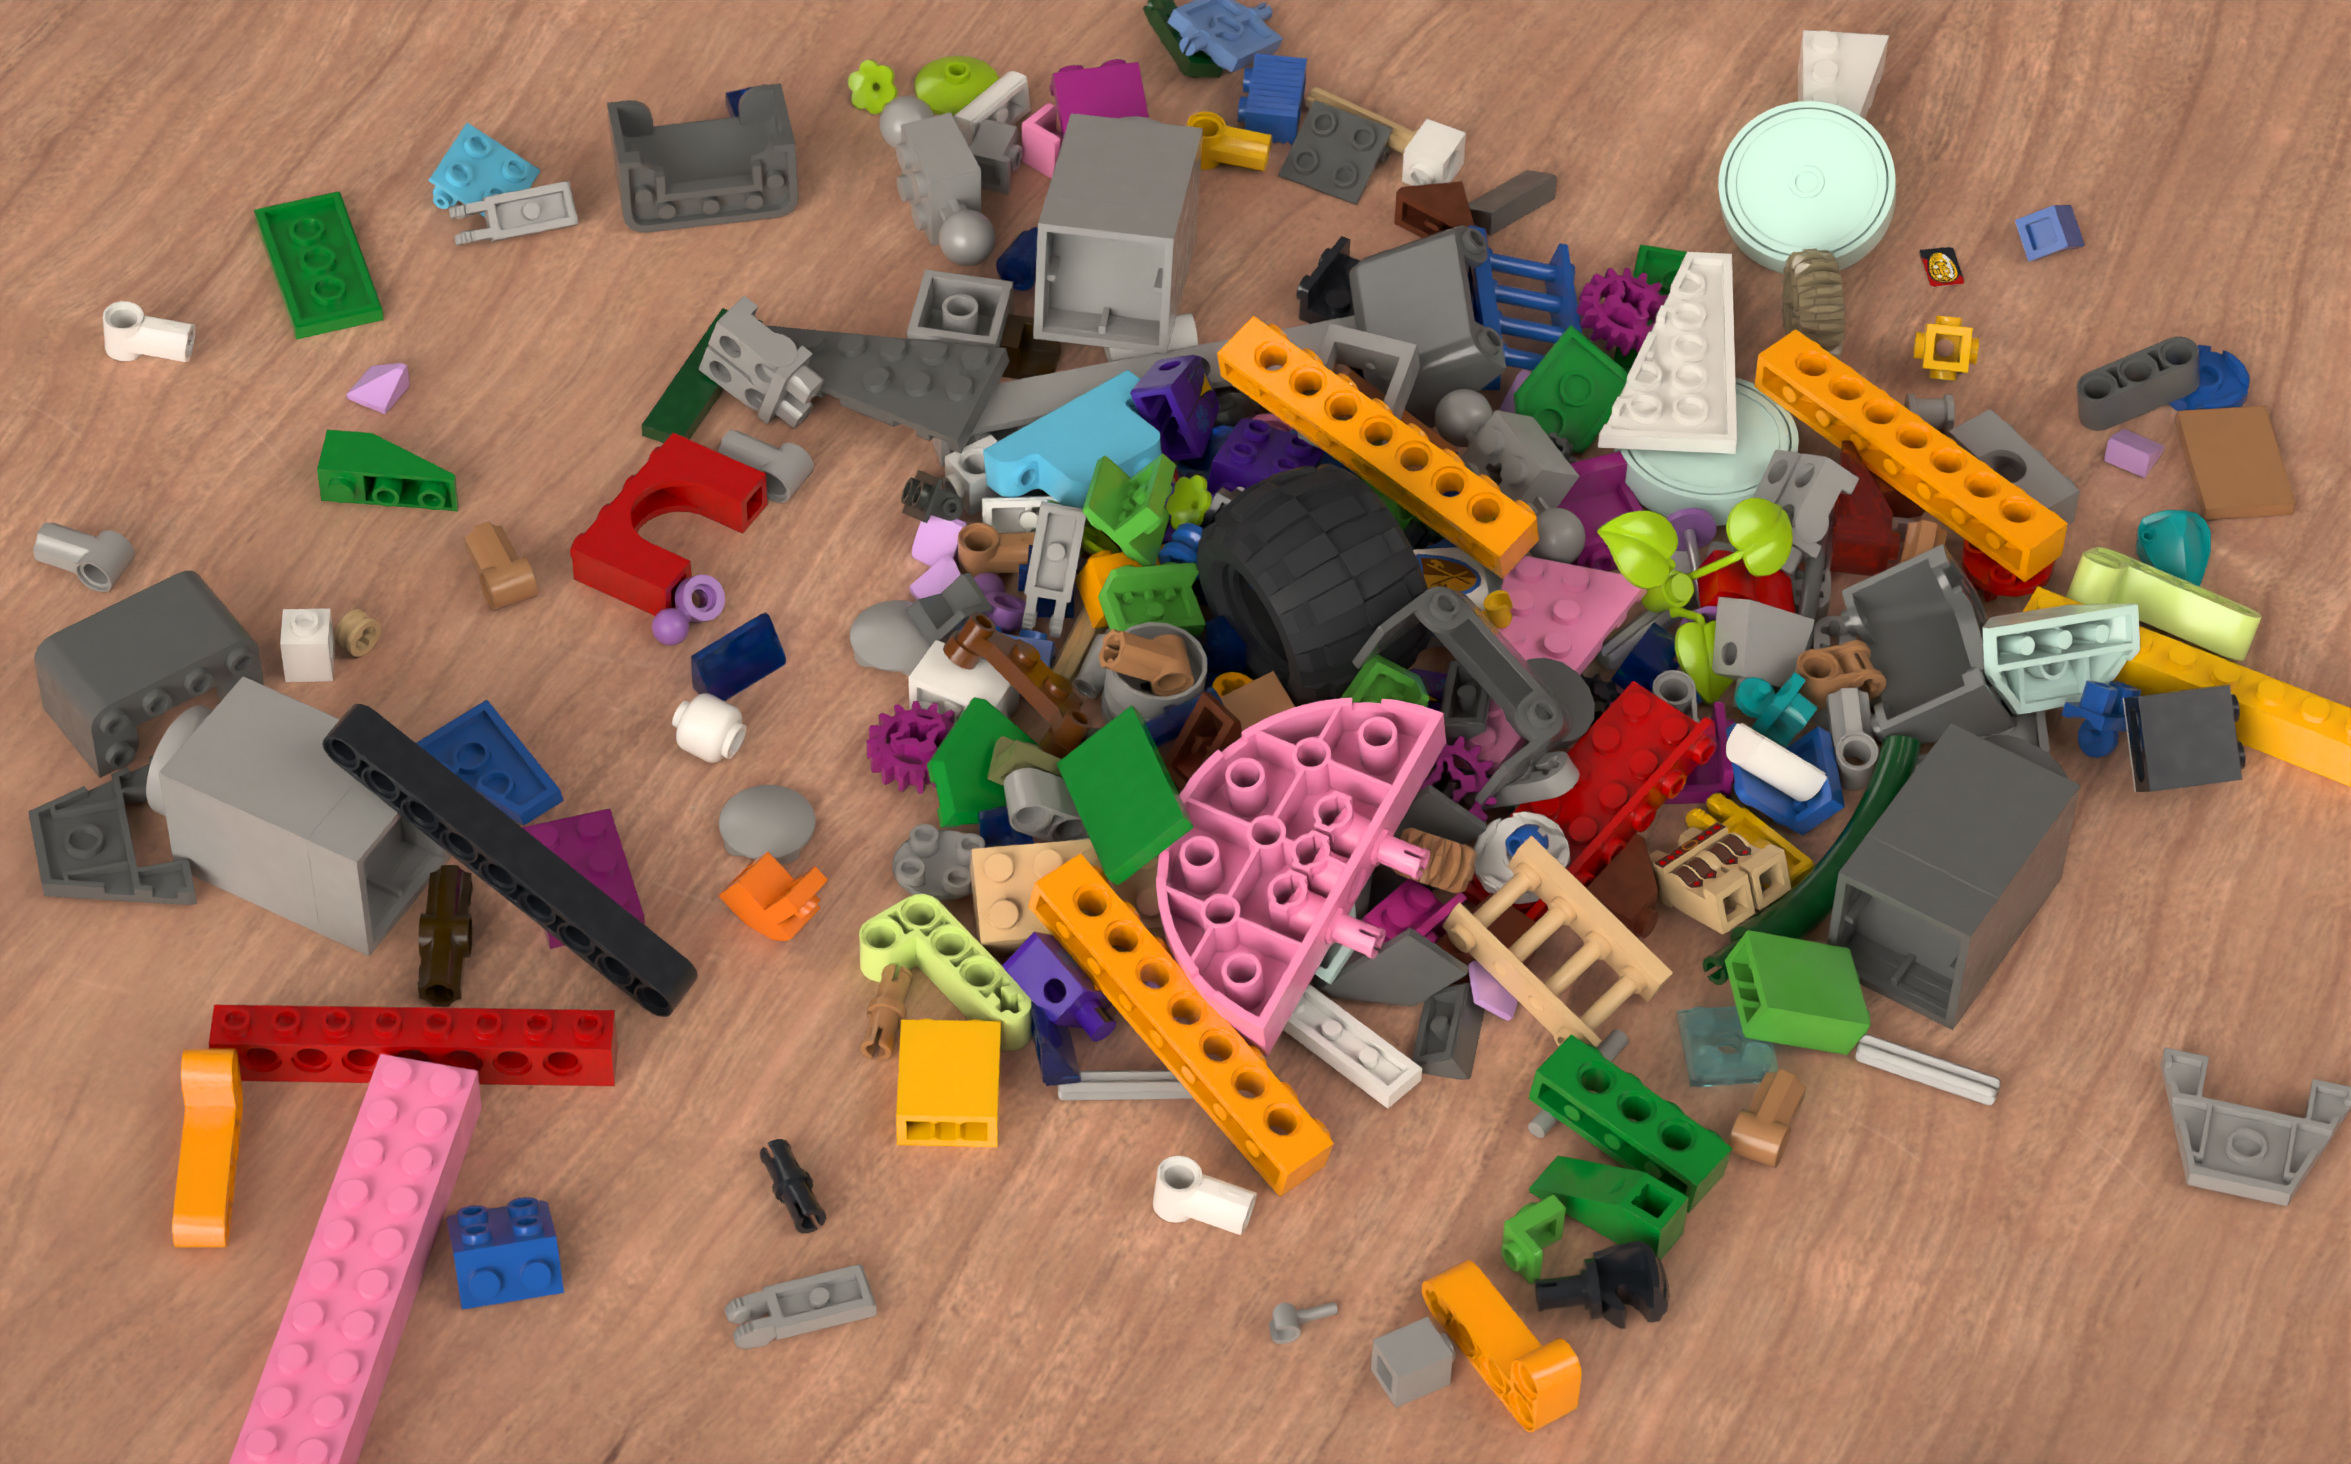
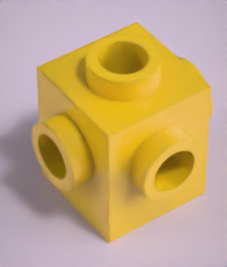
[1913,316,1979,381]

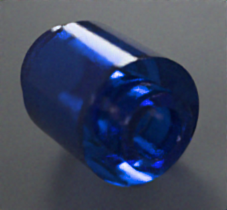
[996,227,1038,291]

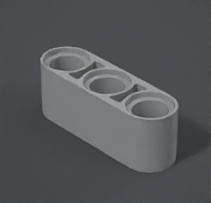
[1004,768,1089,842]

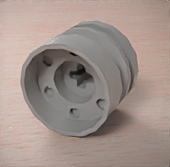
[1101,622,1207,732]

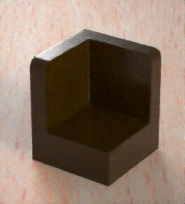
[1000,314,1061,379]

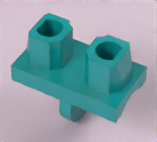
[1735,672,1818,748]

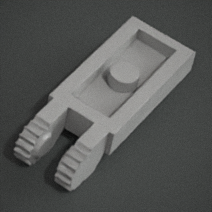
[448,181,579,245]
[1021,501,1086,638]
[724,1264,877,1350]

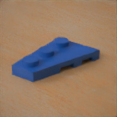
[416,700,564,826]

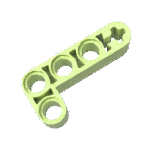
[2066,547,2262,661]
[859,894,1032,1051]

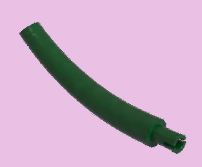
[1702,735,1921,985]

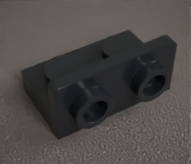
[1296,236,1360,324]

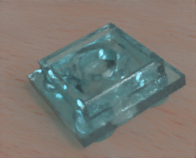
[1676,1006,1779,1087]

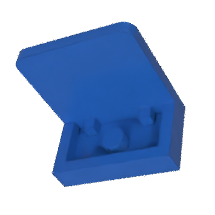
[1726,723,1845,836]
[446,1197,564,1310]

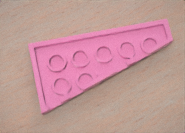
[1453,556,1648,775]

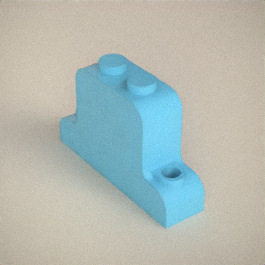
[983,370,1162,517]

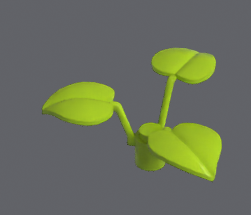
[1597,498,1793,705]

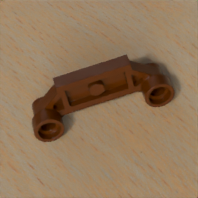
[943,612,1092,759]

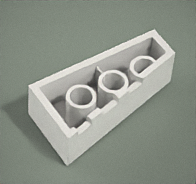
[1798,30,1889,119]

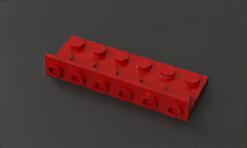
[1462,681,1717,922]

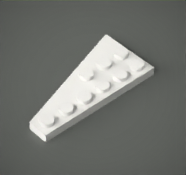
[1598,252,1737,454]

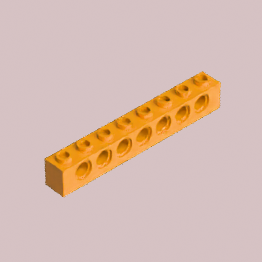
[1217,316,1539,579]
[1754,329,2068,582]
[1028,853,1334,1197]

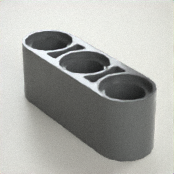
[2077,337,2200,431]

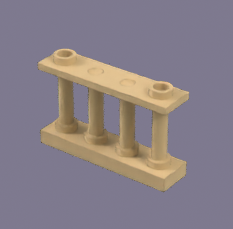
[1442,836,1673,1048]

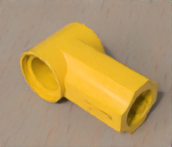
[1187,111,1273,172]

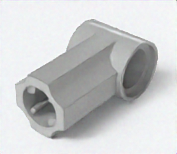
[718,429,814,503]
[33,522,135,592]
[1826,688,1879,791]

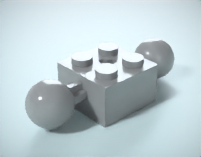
[879,96,996,266]
[1435,389,1586,564]

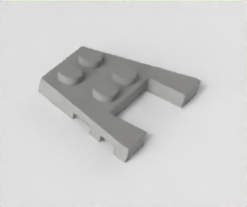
[2161,1047,2351,1206]

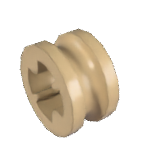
[334,609,381,657]

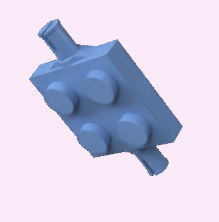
[1167,0,1283,73]

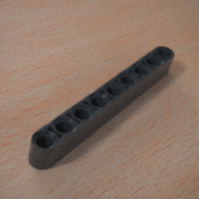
[322,704,698,1017]

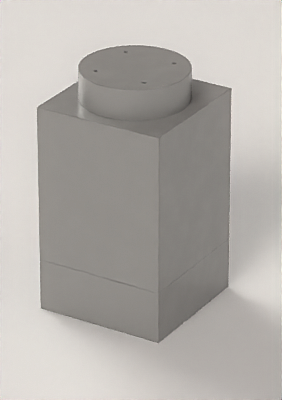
[1033,113,1203,354]
[146,676,450,956]

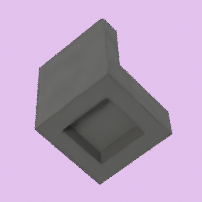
[907,573,993,647]

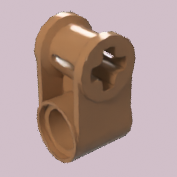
[1795,640,1886,712]

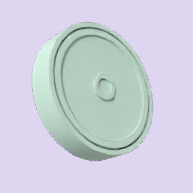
[1719,101,1896,274]
[1614,377,1799,526]

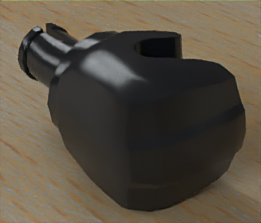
[1534,1241,1670,1329]

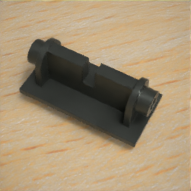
[901,470,964,523]

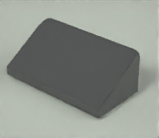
[1468,170,1557,236]
[1440,661,1492,746]
[1412,983,1485,1080]

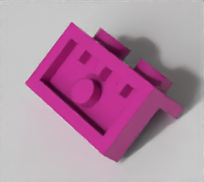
[1361,878,1467,944]

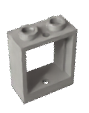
[1297,323,1420,448]

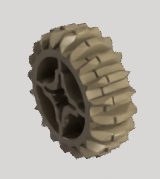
[1781,248,1846,359]

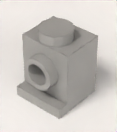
[969,119,1023,195]

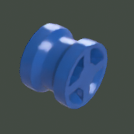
[1158,523,1203,581]

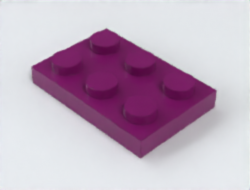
[522,808,645,949]

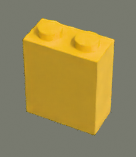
[896,1018,1001,1147]

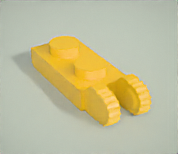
[1685,792,1814,899]

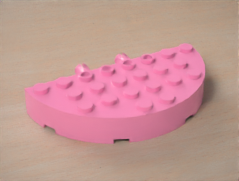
[1156,698,1446,1057]

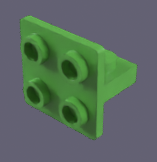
[1082,453,1176,567]

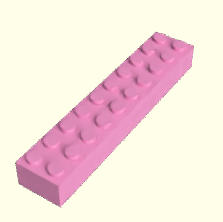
[229,1054,482,1464]

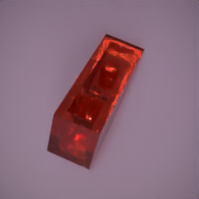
[1829,440,1900,576]

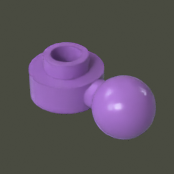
[974,572,1026,634]
[652,574,725,646]

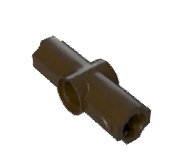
[418,865,473,1007]

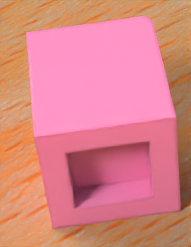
[1022,102,1063,179]

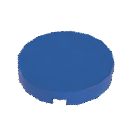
[2168,345,2250,411]

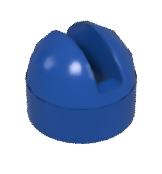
[1505,824,1549,857]

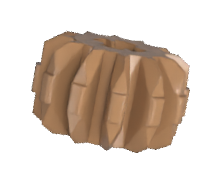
[1392,828,1477,894]

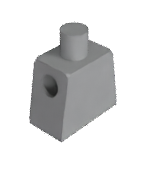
[1712,597,1815,709]

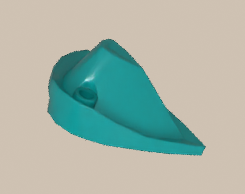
[2135,510,2211,587]

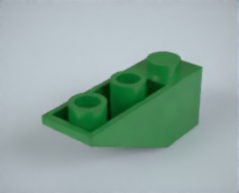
[317,430,459,511]
[1529,1155,1689,1260]

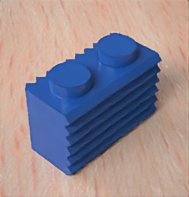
[1238,53,1307,145]

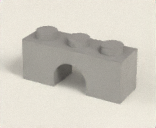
[1948,409,2080,526]

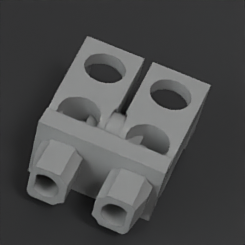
[698,295,824,429]
[1753,449,1859,576]

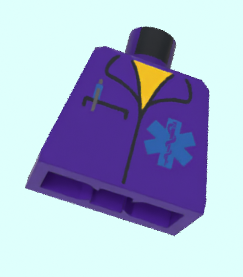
[1130,355,1219,461]
[1003,932,1116,1042]

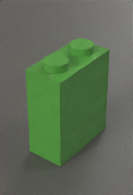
[1725,930,1871,1055]

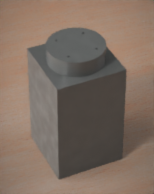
[1827,723,2081,1030]

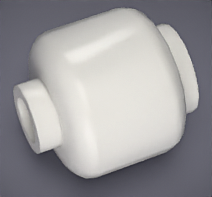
[672,693,747,763]

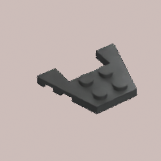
[28,755,197,905]

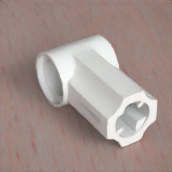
[103,301,196,362]
[1153,1156,1257,1235]

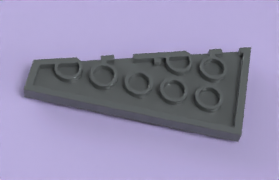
[765,325,1009,454]

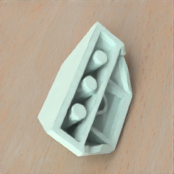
[1983,603,2140,715]

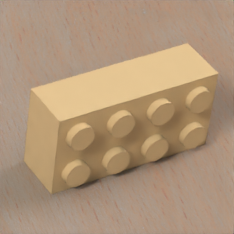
[970,839,1166,958]

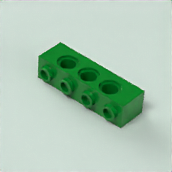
[1528,1034,1733,1213]

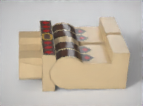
[1649,822,1792,935]

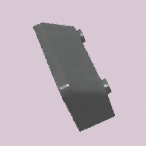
[1352,586,1573,805]
[1312,785,1486,1007]

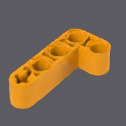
[173,1049,243,1248]
[1421,1259,1582,1433]

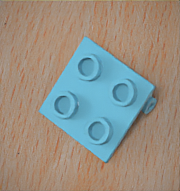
[428,123,541,217]

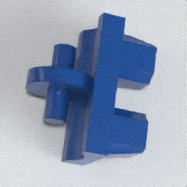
[2062,680,2142,758]

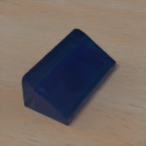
[691,612,786,701]
[1031,1000,1082,1086]

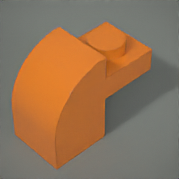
[718,851,828,941]

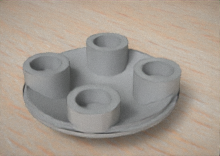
[850,600,930,676]
[719,785,816,864]
[892,824,985,901]

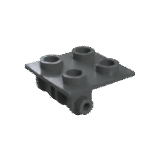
[1278,100,1393,205]

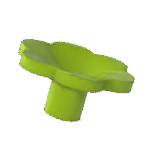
[848,60,898,114]
[1166,475,1212,529]

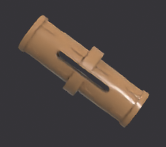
[860,964,913,1061]

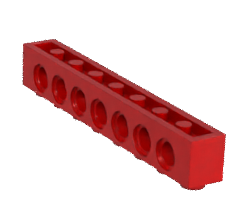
[208,1004,618,1086]

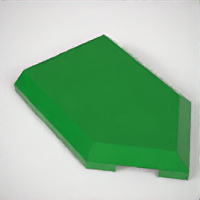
[1513,325,1629,453]
[927,697,1039,828]

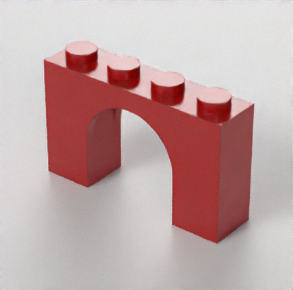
[570,433,768,616]

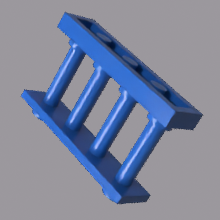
[1466,225,1583,386]

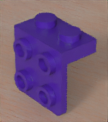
[1207,419,1325,495]

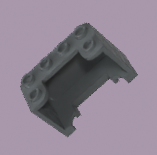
[34,571,264,778]

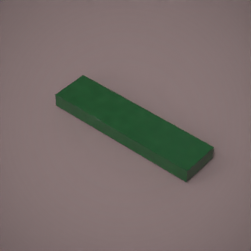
[642,308,763,443]

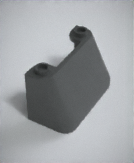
[607,83,798,233]
[1349,225,1506,428]
[1841,544,2017,744]

